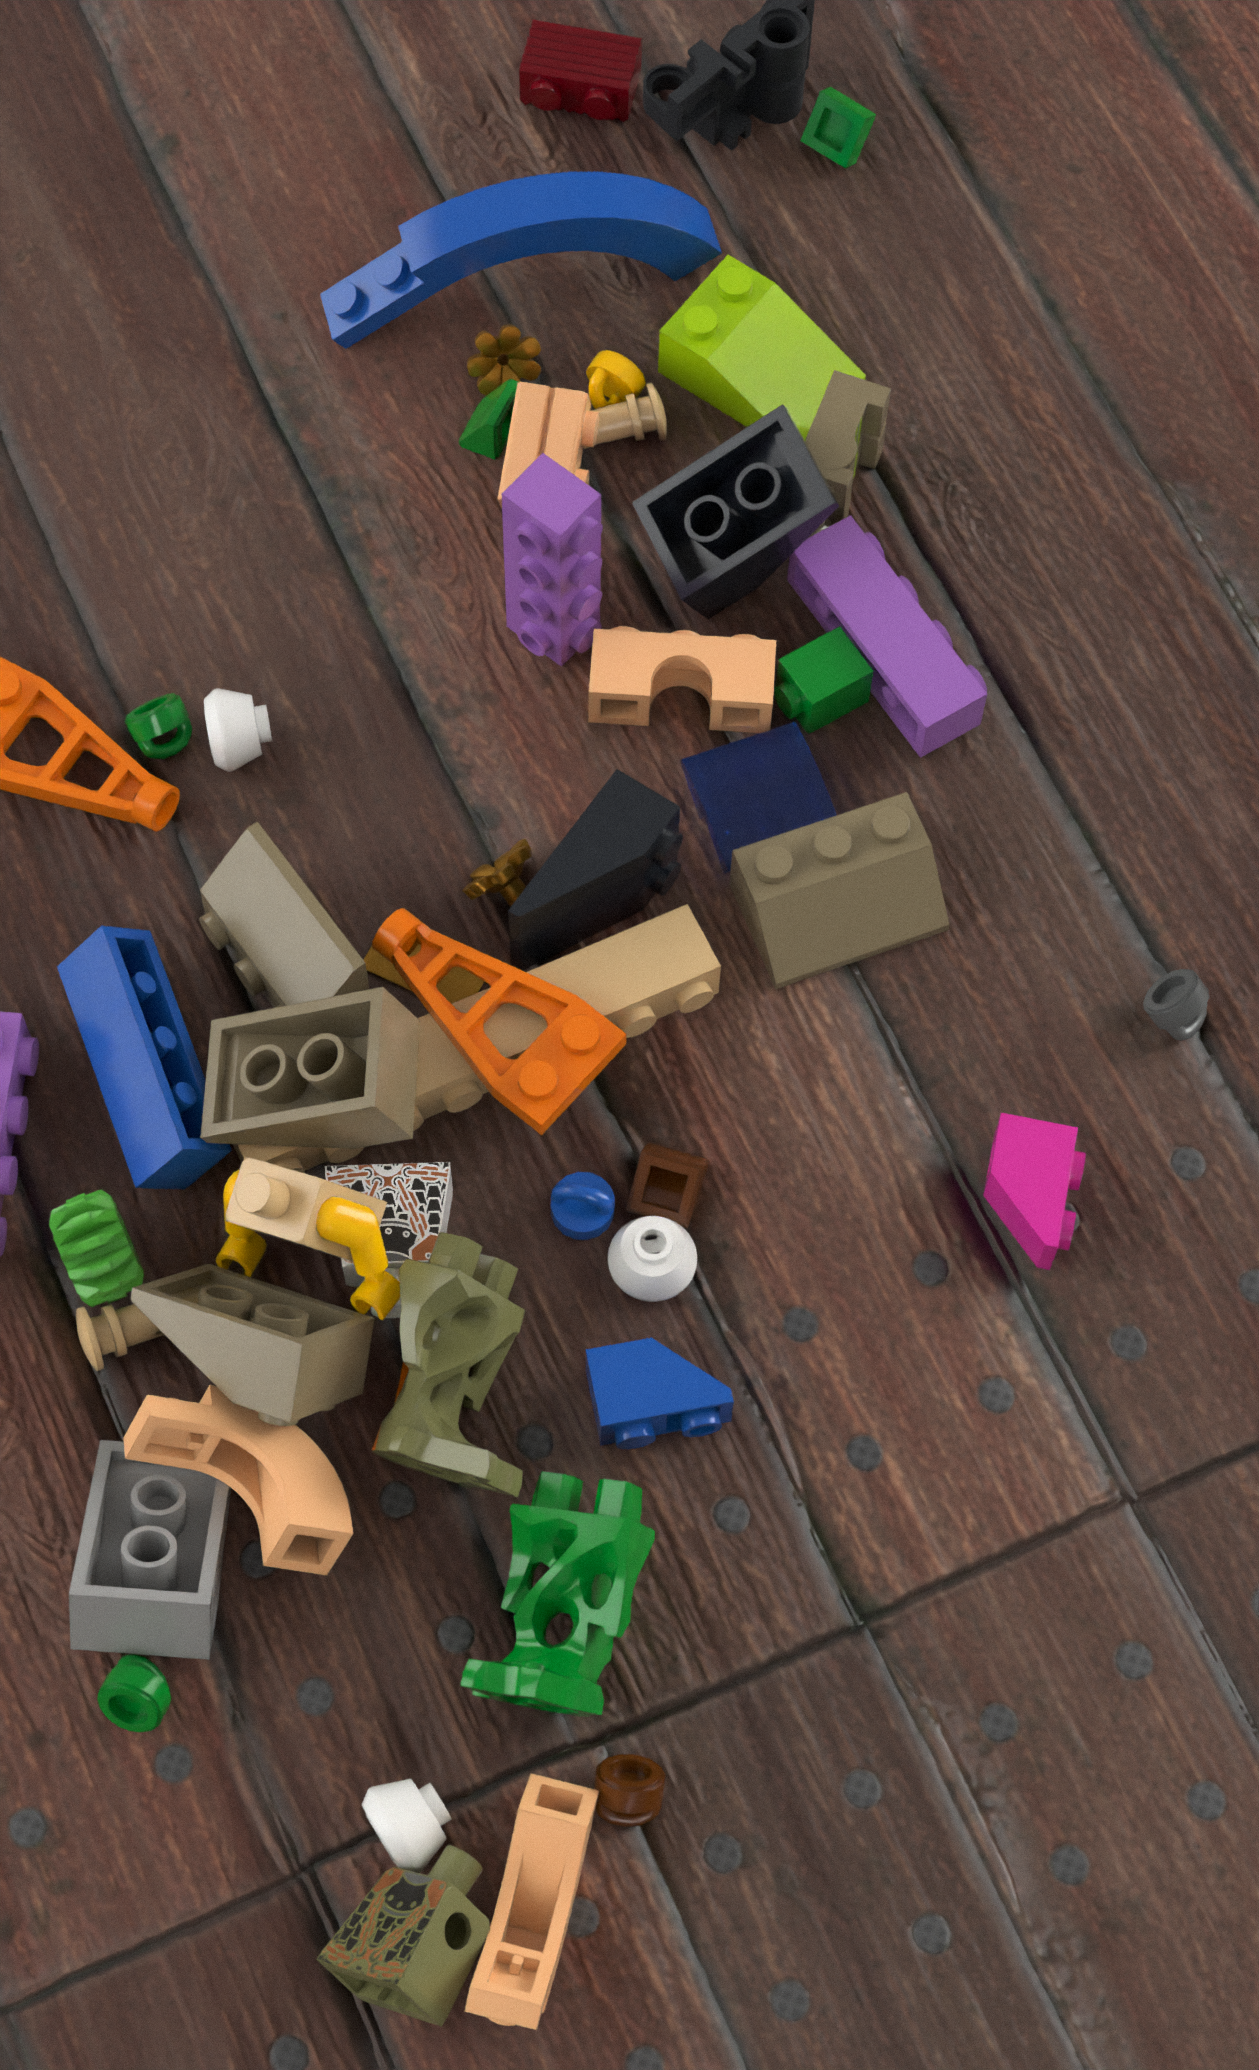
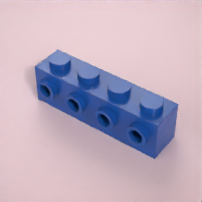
[57,926,232,1189]

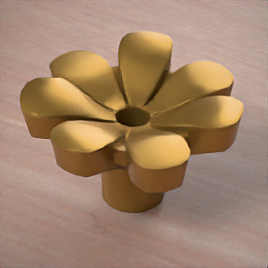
[467,324,541,396]
[462,838,532,907]

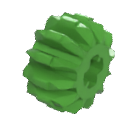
[49,1190,144,1307]

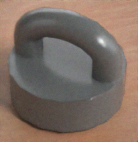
[1143,969,1209,1041]

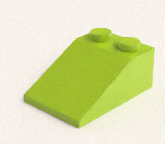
[658,254,866,441]

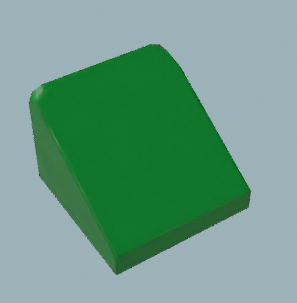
[459,379,518,460]

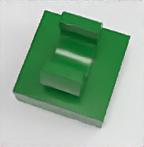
[800,87,876,168]

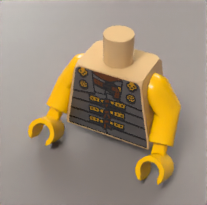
[216,1157,400,1320]

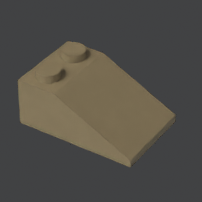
[200,987,420,1149]
[131,1264,375,1426]

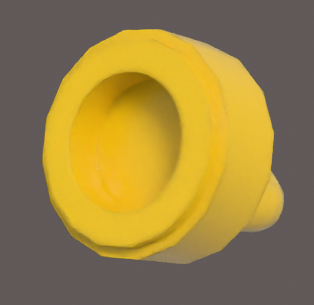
[586,350,646,409]

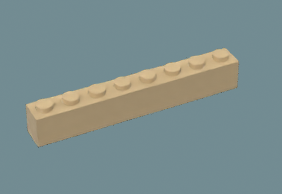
[233,904,721,1173]

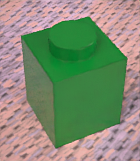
[774,626,874,735]

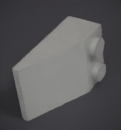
[69,1440,231,1660]

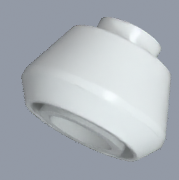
[204,688,272,772]
[608,1216,697,1302]
[362,1778,452,1873]

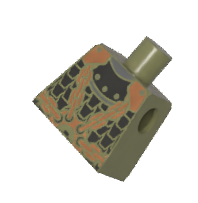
[316,1845,490,2027]

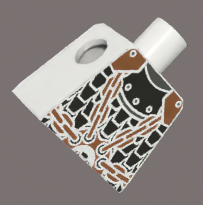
[325,1162,453,1318]

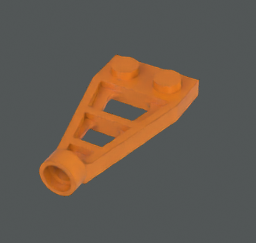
[0,657,180,832]
[372,908,627,1135]

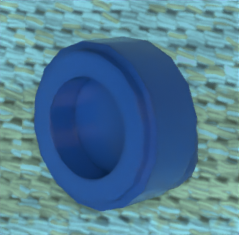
[550,1172,615,1240]

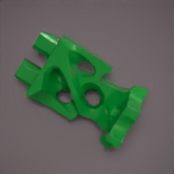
[460,1471,655,1717]

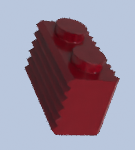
[519,19,642,122]

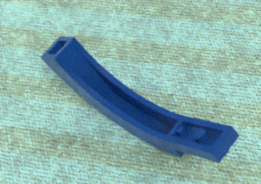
[320,171,722,349]

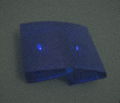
[680,722,837,874]

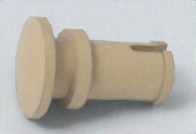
[584,382,667,449]
[76,1304,165,1371]

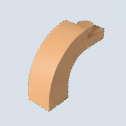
[123,1385,353,1575]
[465,1773,599,2030]

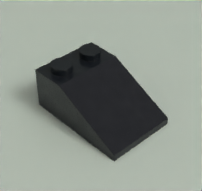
[632,404,839,620]
[508,769,683,971]

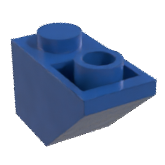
[586,1338,734,1449]

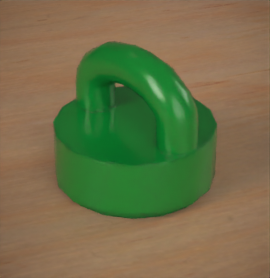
[124,693,193,760]
[97,1654,171,1732]

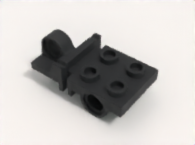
[643,0,815,151]

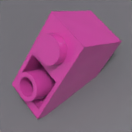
[983,1113,1086,1270]

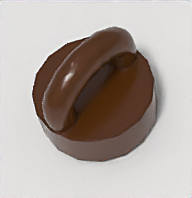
[594,1754,666,1827]

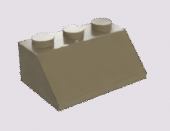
[729,792,950,989]
[199,821,369,1008]

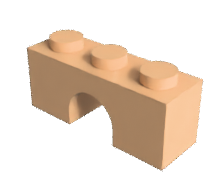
[589,626,776,734]

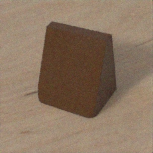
[626,1143,709,1228]

